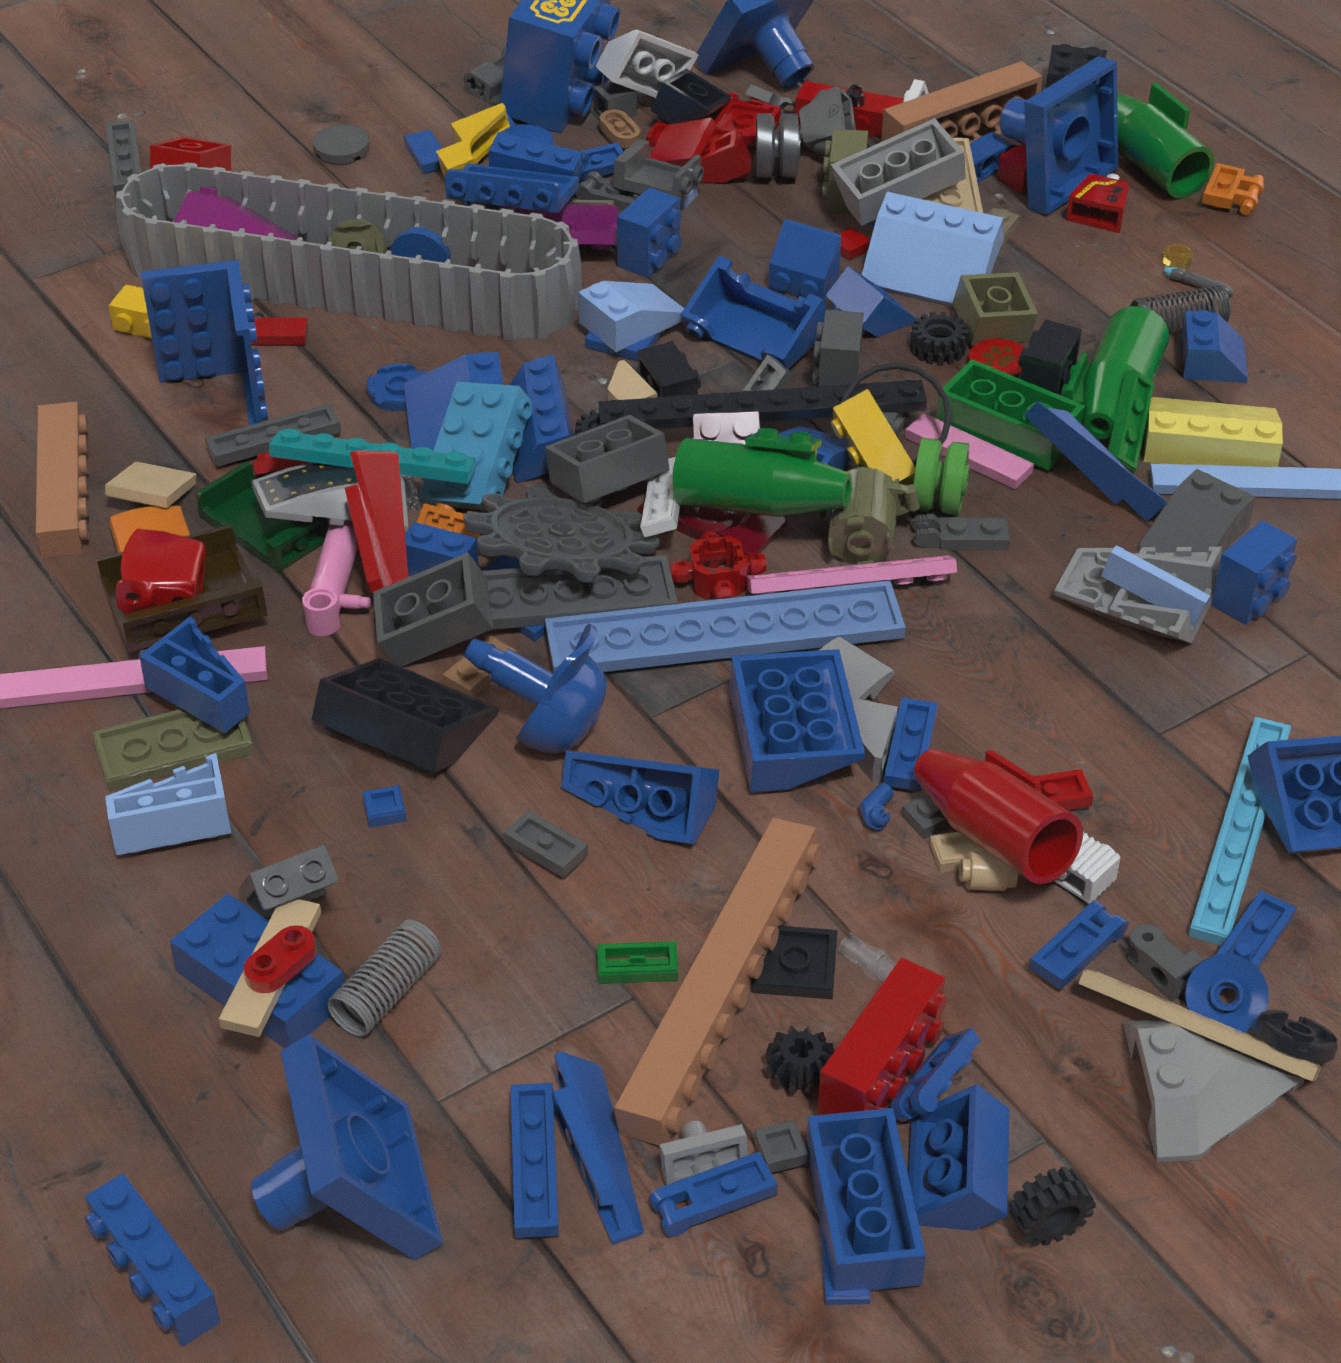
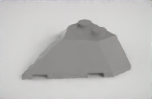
[1123,1019,1305,1162]

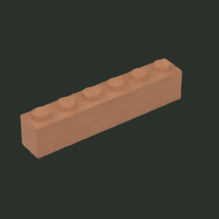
[36,401,89,558]

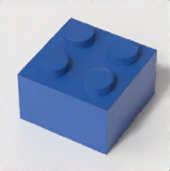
[617,187,682,278]
[1211,520,1297,625]

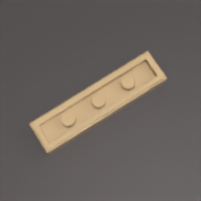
[219,899,321,1037]

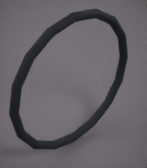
[841,362,952,466]

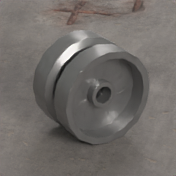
[756,114,800,178]

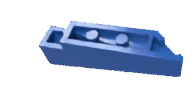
[1024,401,1168,522]
[553,1052,644,1245]

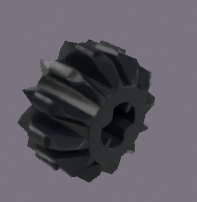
[766,1025,835,1097]

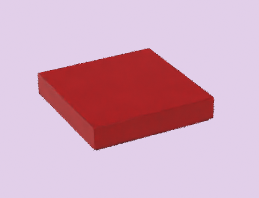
[649,118,716,167]

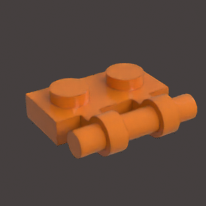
[1202,163,1264,215]

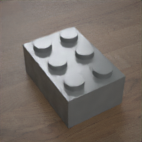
[545,415,670,503]
[373,552,493,667]

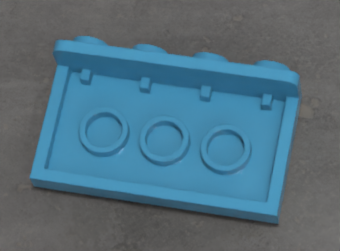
[417,382,532,513]

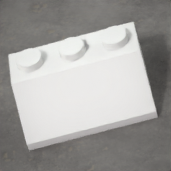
[595,29,698,98]

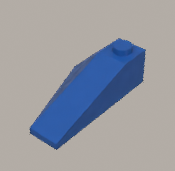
[562,750,720,844]

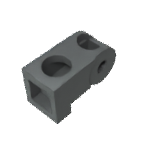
[1127,924,1205,1002]

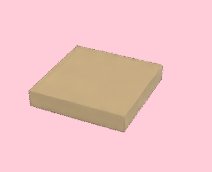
[105,461,196,508]

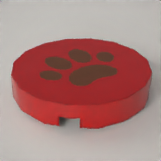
[968,338,1025,378]

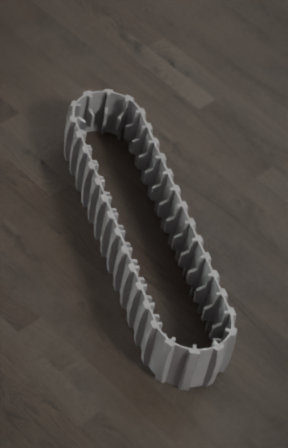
[116,162,582,341]

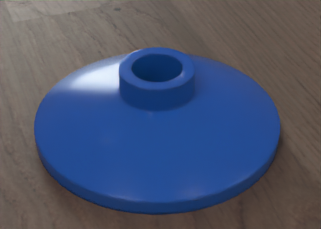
[1186,954,1269,1033]

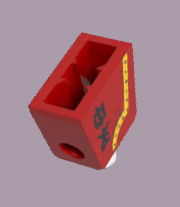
[1066,174,1129,233]

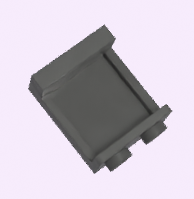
[613,139,704,200]
[239,845,338,919]

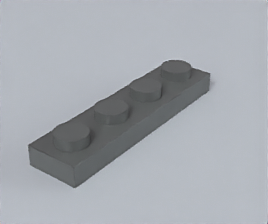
[106,120,142,195]
[205,404,341,467]

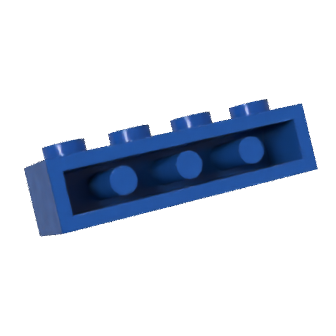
[84,1173,221,1347]

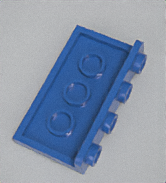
[445,163,579,213]

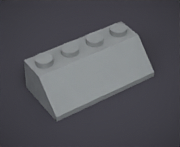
[831,118,966,226]

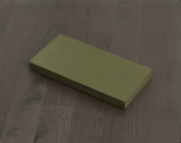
[92,709,254,791]

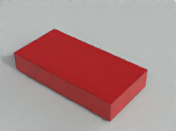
[251,317,308,345]

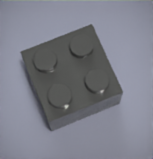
[813,310,864,387]

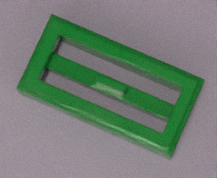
[597,941,679,984]

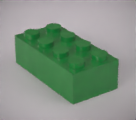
[936,359,1085,470]

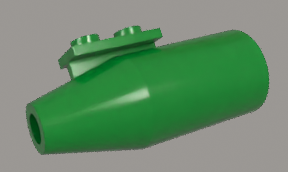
[1062,306,1169,439]
[673,428,852,517]

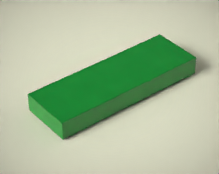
[1108,369,1155,473]

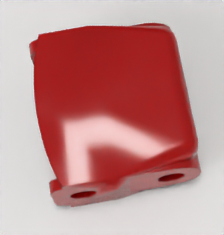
[116,529,207,615]

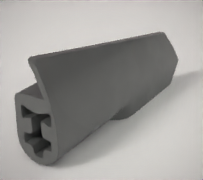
[463,44,506,105]

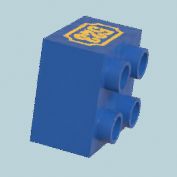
[500,0,621,133]

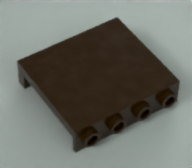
[97,524,268,652]

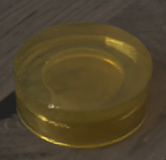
[1162,244,1193,270]

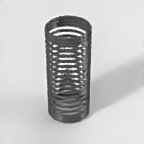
[1130,285,1231,334]

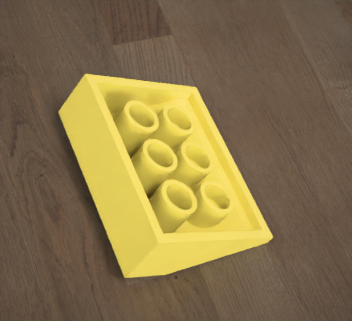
[1143,397,1283,467]

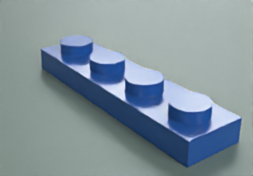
[511,1083,559,1238]

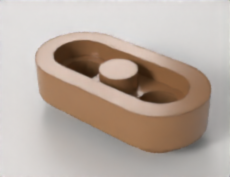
[600,109,641,150]

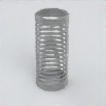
[327,919,442,1036]

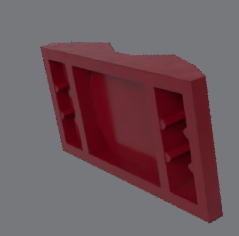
[638,501,787,556]

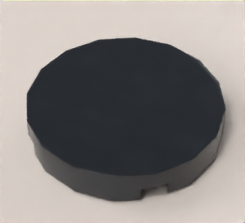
[1254,1010,1339,1063]

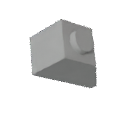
[853,698,898,784]

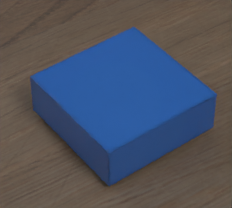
[362,785,407,828]

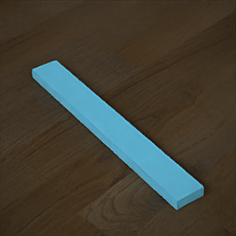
[1188,717,1291,946]

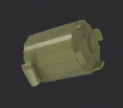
[812,467,920,564]

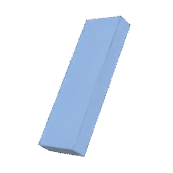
[1101,545,1210,626]

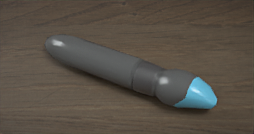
[1164,267,1234,296]

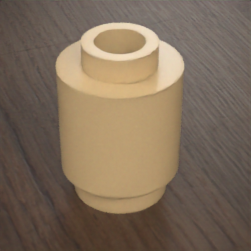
[959,851,1018,892]

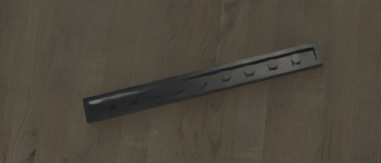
[598,380,927,429]

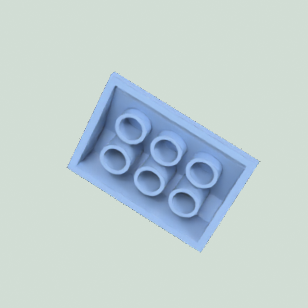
[862,192,1004,307]

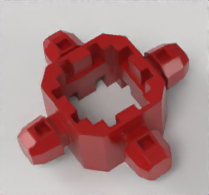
[669,531,767,600]

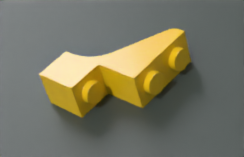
[436,103,510,178]

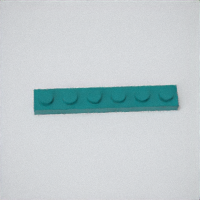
[269,429,476,484]

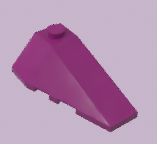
[173,186,305,242]

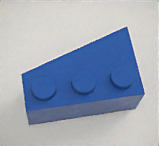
[139,616,250,733]

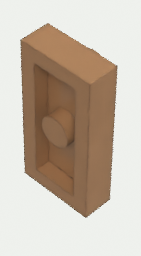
[443,636,517,697]

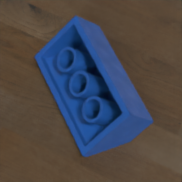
[510,354,574,483]

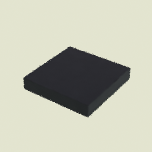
[752,926,838,1000]

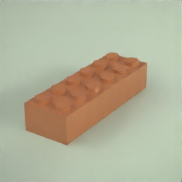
[881,61,1043,143]

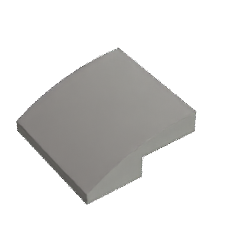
[819,636,895,702]

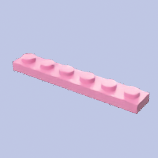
[746,555,957,595]

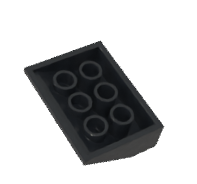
[311,658,499,773]

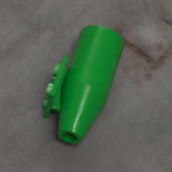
[1117,82,1215,198]

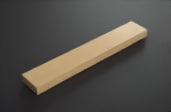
[1079,969,1321,1082]

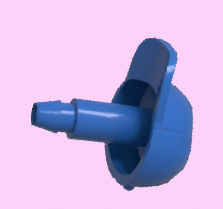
[464,624,607,754]

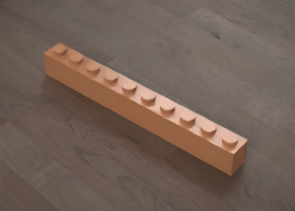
[614,817,822,1146]

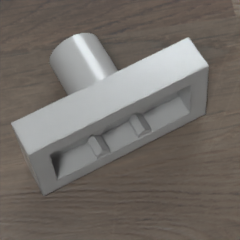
[659,1121,748,1185]

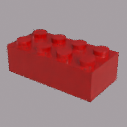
[817,957,948,1116]

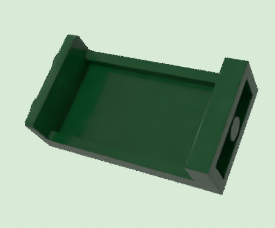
[196,462,329,573]

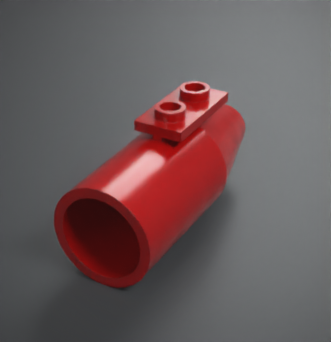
[914,749,1083,884]

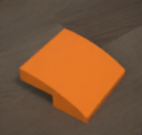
[108,506,190,553]

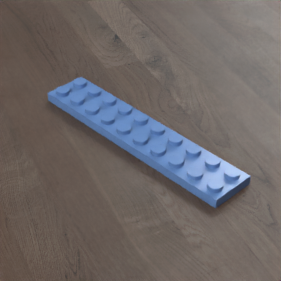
[545,580,906,673]

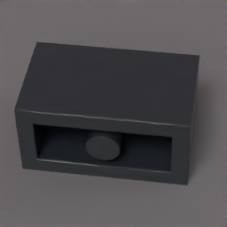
[637,341,701,397]

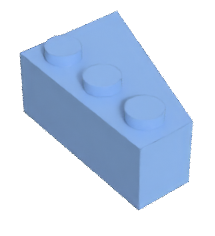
[105,753,231,855]

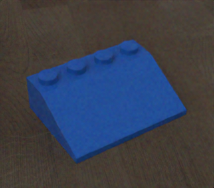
[404,352,503,451]
[729,649,865,792]
[1247,735,1341,854]

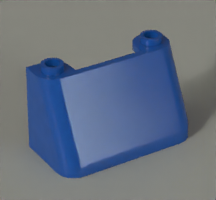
[680,256,827,369]

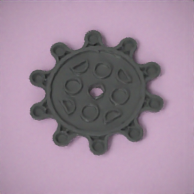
[463,486,660,582]

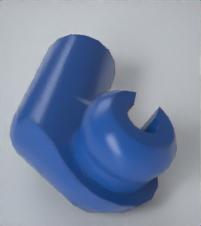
[860,783,894,830]

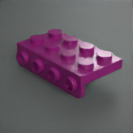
[500,204,618,250]

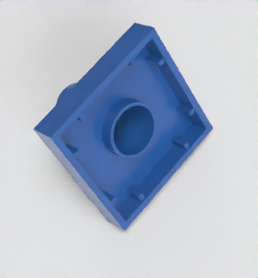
[696,0,815,88]
[1000,56,1118,215]
[251,1034,443,1260]

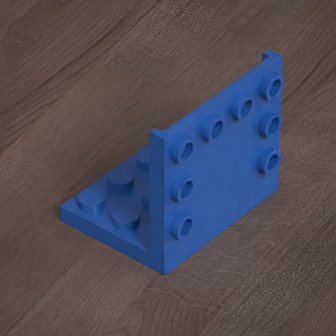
[141,260,269,425]

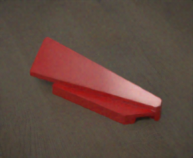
[345,450,408,593]

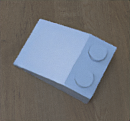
[578,281,684,352]

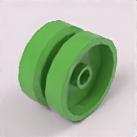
[914,438,970,517]

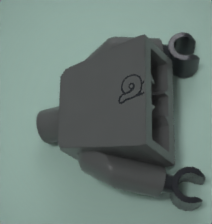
[798,84,871,156]

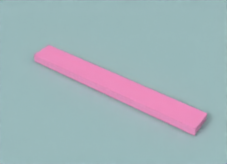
[0,646,268,708]

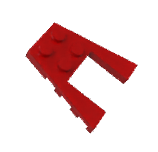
[646,92,782,147]

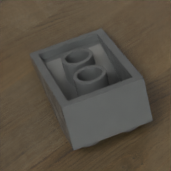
[1137,469,1255,553]

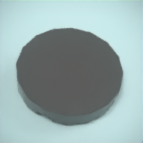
[313,124,370,164]

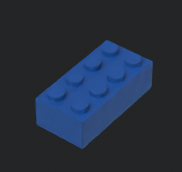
[170,893,344,1048]
[806,1108,926,1292]

